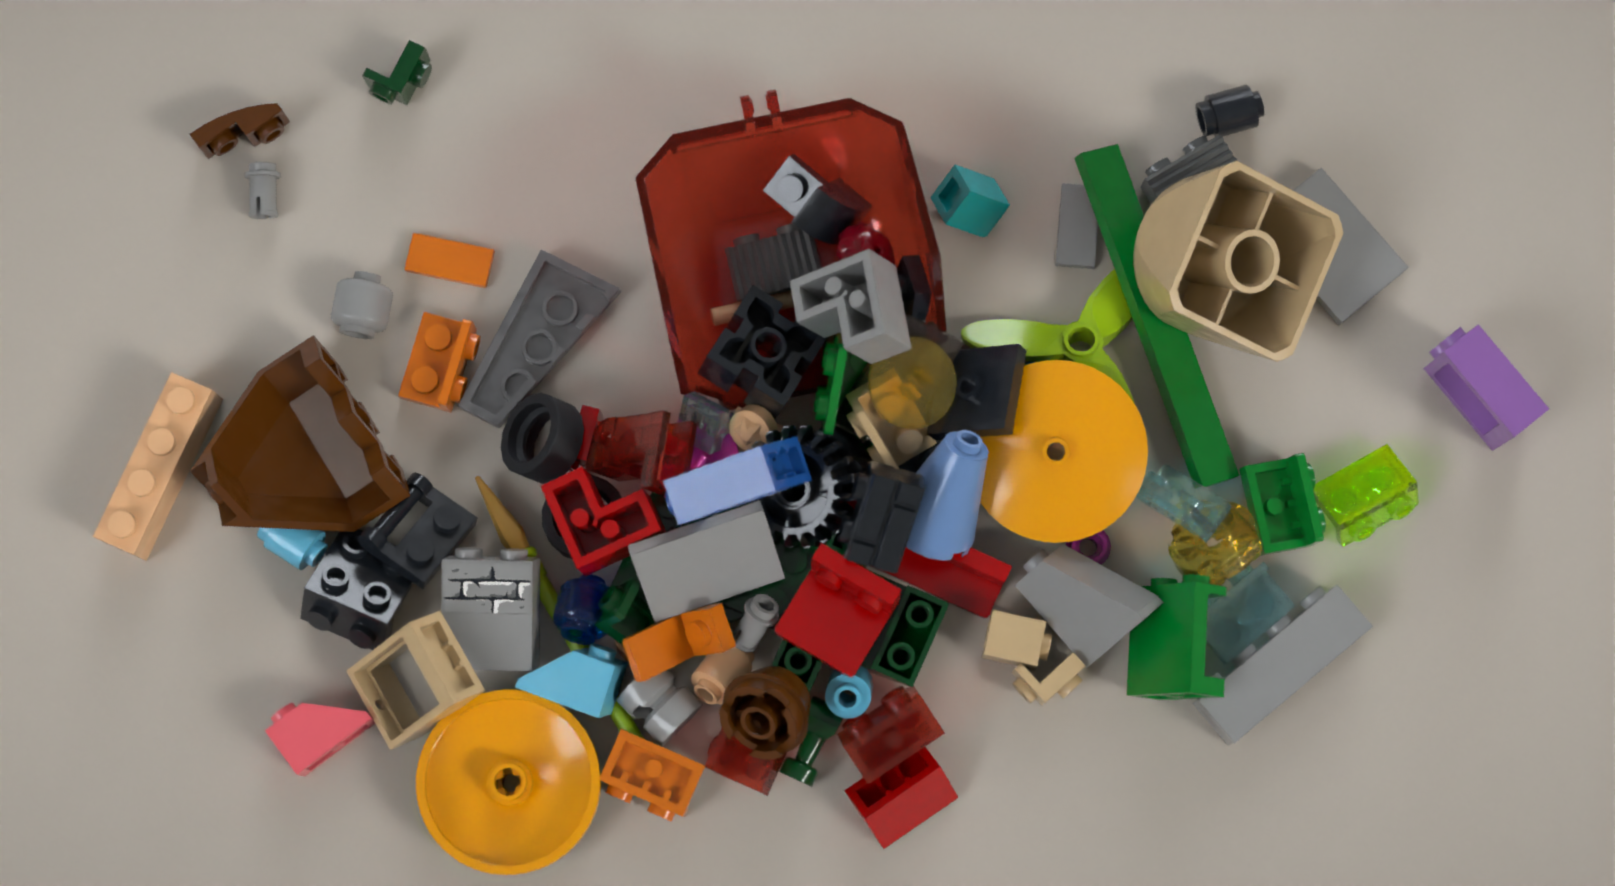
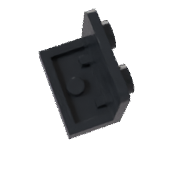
[300,529,414,650]

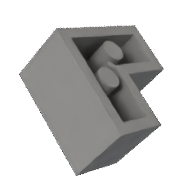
[790,249,912,364]

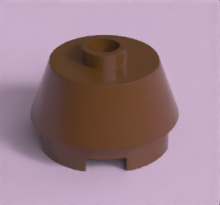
[719,666,811,759]

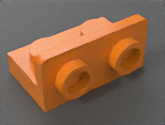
[398,312,481,413]
[600,729,706,822]

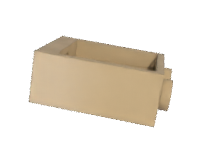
[347,611,485,750]

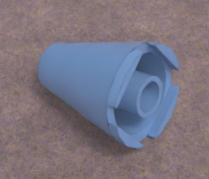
[906,430,988,561]

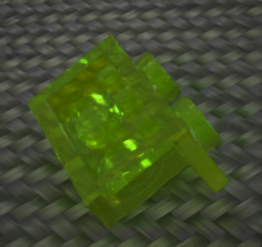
[1313,444,1419,547]

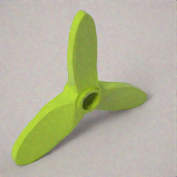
[961,269,1135,404]

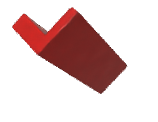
[825,500,1012,619]

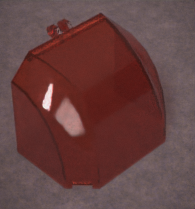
[635,89,947,410]

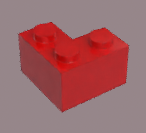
[540,467,666,576]

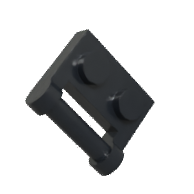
[358,472,478,589]

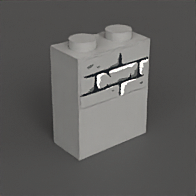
[441,548,540,671]

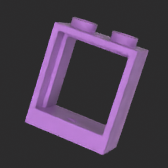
[1423,324,1549,451]

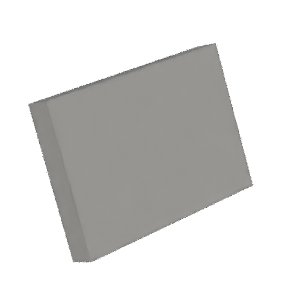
[1293,168,1409,325]
[627,500,785,623]

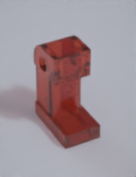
[585,410,698,496]

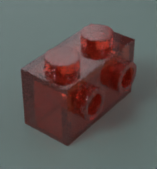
[837,685,945,784]

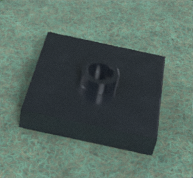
[927,344,1027,441]

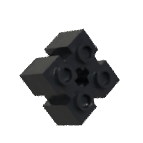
[697,285,827,419]

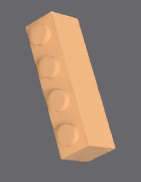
[93,372,223,561]

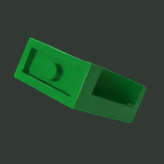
[1126,575,1227,701]

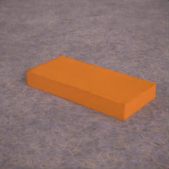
[404,233,495,289]

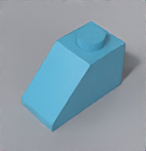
[515,643,628,718]

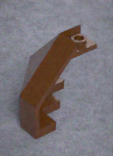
[190,335,410,532]

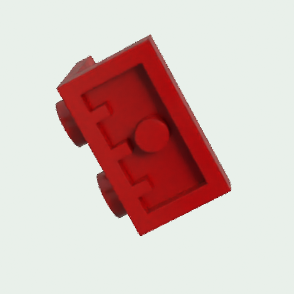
[775,543,902,678]

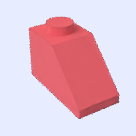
[265,702,375,776]

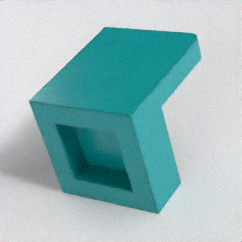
[930,164,1010,237]

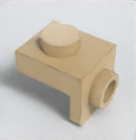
[1011,653,1085,706]

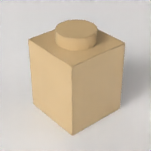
[981,610,1052,669]

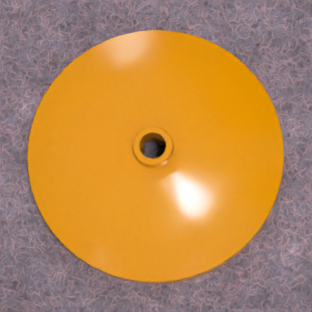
[980,360,1148,543]
[416,689,601,875]

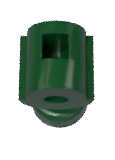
[779,696,843,787]

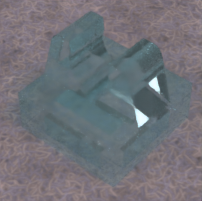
[674,391,734,455]

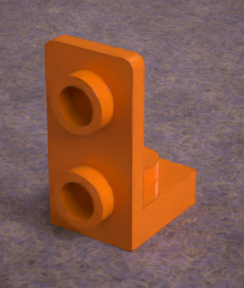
[622,603,736,682]

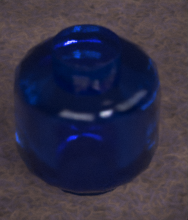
[553,574,610,645]

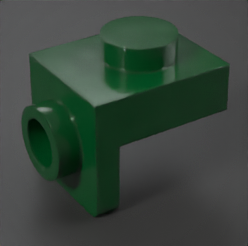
[362,40,432,105]
[594,579,657,645]

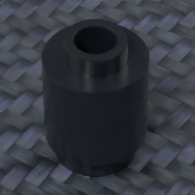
[1195,84,1264,137]

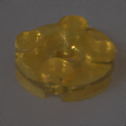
[1168,501,1263,586]

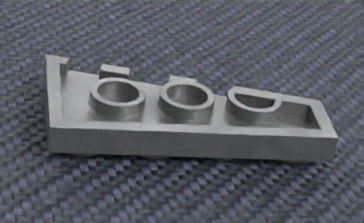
[458,249,621,429]

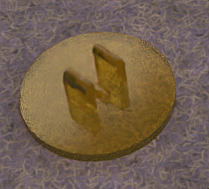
[868,337,957,429]

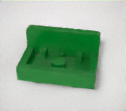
[1239,453,1326,556]

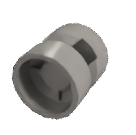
[616,670,703,746]

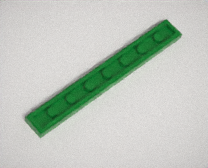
[1074,144,1240,491]

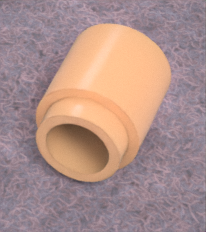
[691,639,754,705]

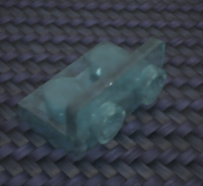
[1136,464,1231,543]

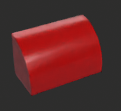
[844,739,959,849]

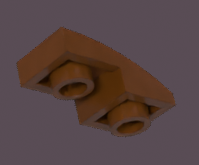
[190,103,290,159]

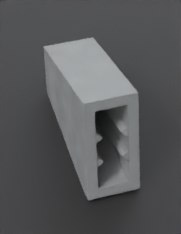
[1015,544,1163,668]

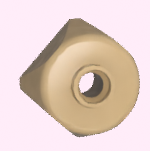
[1133,161,1343,362]

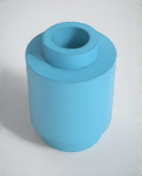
[257,528,328,570]
[825,666,874,719]

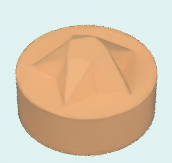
[729,404,777,451]

